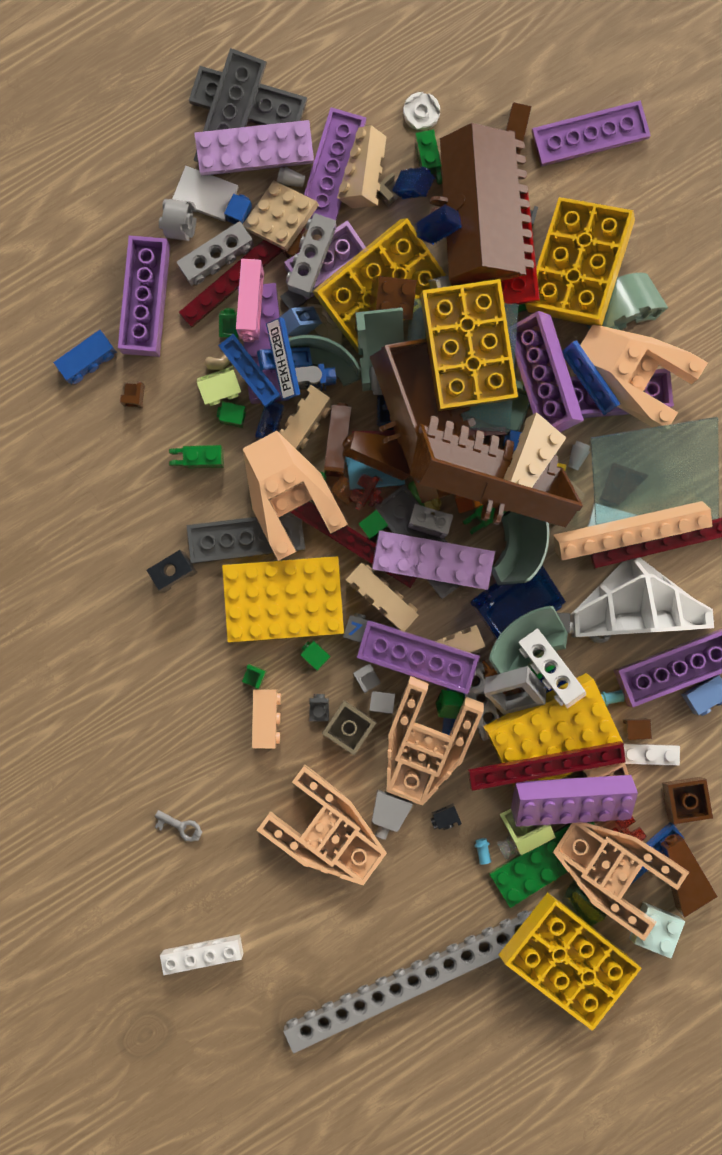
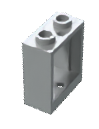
[407,504,453,539]
[484,666,546,714]

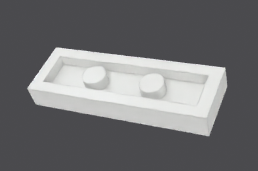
[624,744,680,765]

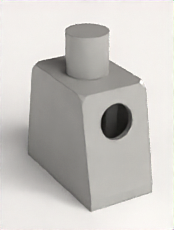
[372,790,413,840]

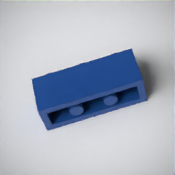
[53,330,117,385]

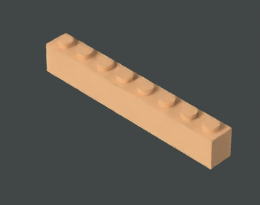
[553,501,712,560]

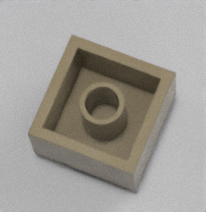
[322,700,376,755]

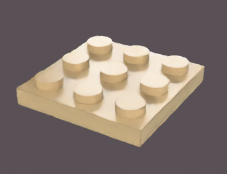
[243,180,319,251]

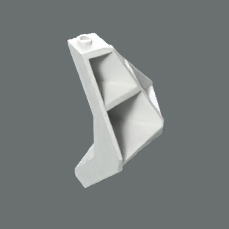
[569,558,714,637]

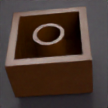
[369,276,417,320]
[662,777,713,824]

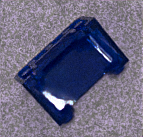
[470,565,566,640]

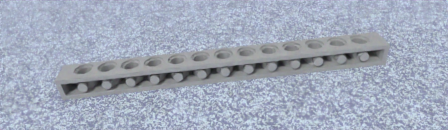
[283,910,532,1054]

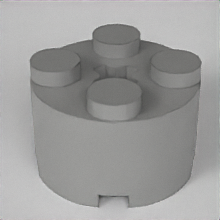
[159,199,197,241]

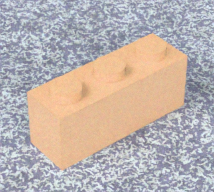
[252,689,281,749]

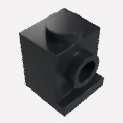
[431,804,462,830]

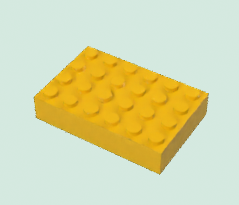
[525,197,635,326]
[312,218,446,353]
[420,279,518,411]
[222,556,344,643]
[483,673,625,788]
[498,892,642,1031]

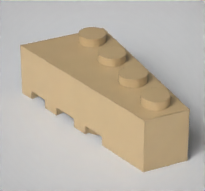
[337,125,386,208]
[279,385,331,451]
[504,413,566,488]
[346,563,419,632]
[416,625,486,678]

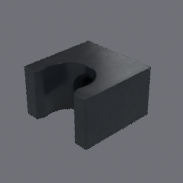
[146,550,197,593]

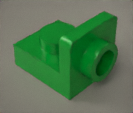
[219,308,238,338]

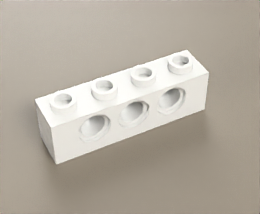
[519,628,587,709]
[160,934,244,975]

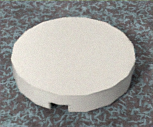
[403,92,440,131]

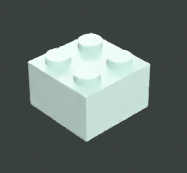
[629,902,685,958]

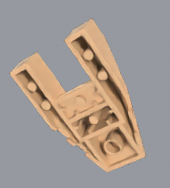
[580,324,708,433]
[243,431,348,561]
[386,676,484,806]
[257,764,387,885]
[553,822,689,941]

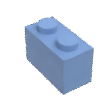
[279,306,322,337]
[681,675,722,716]

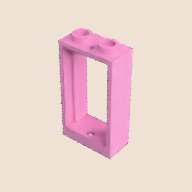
[236,259,264,342]

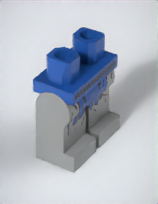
[295,364,336,391]

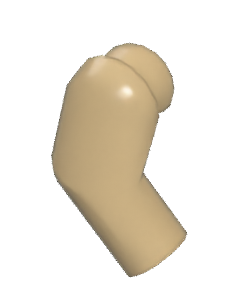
[205,354,230,371]

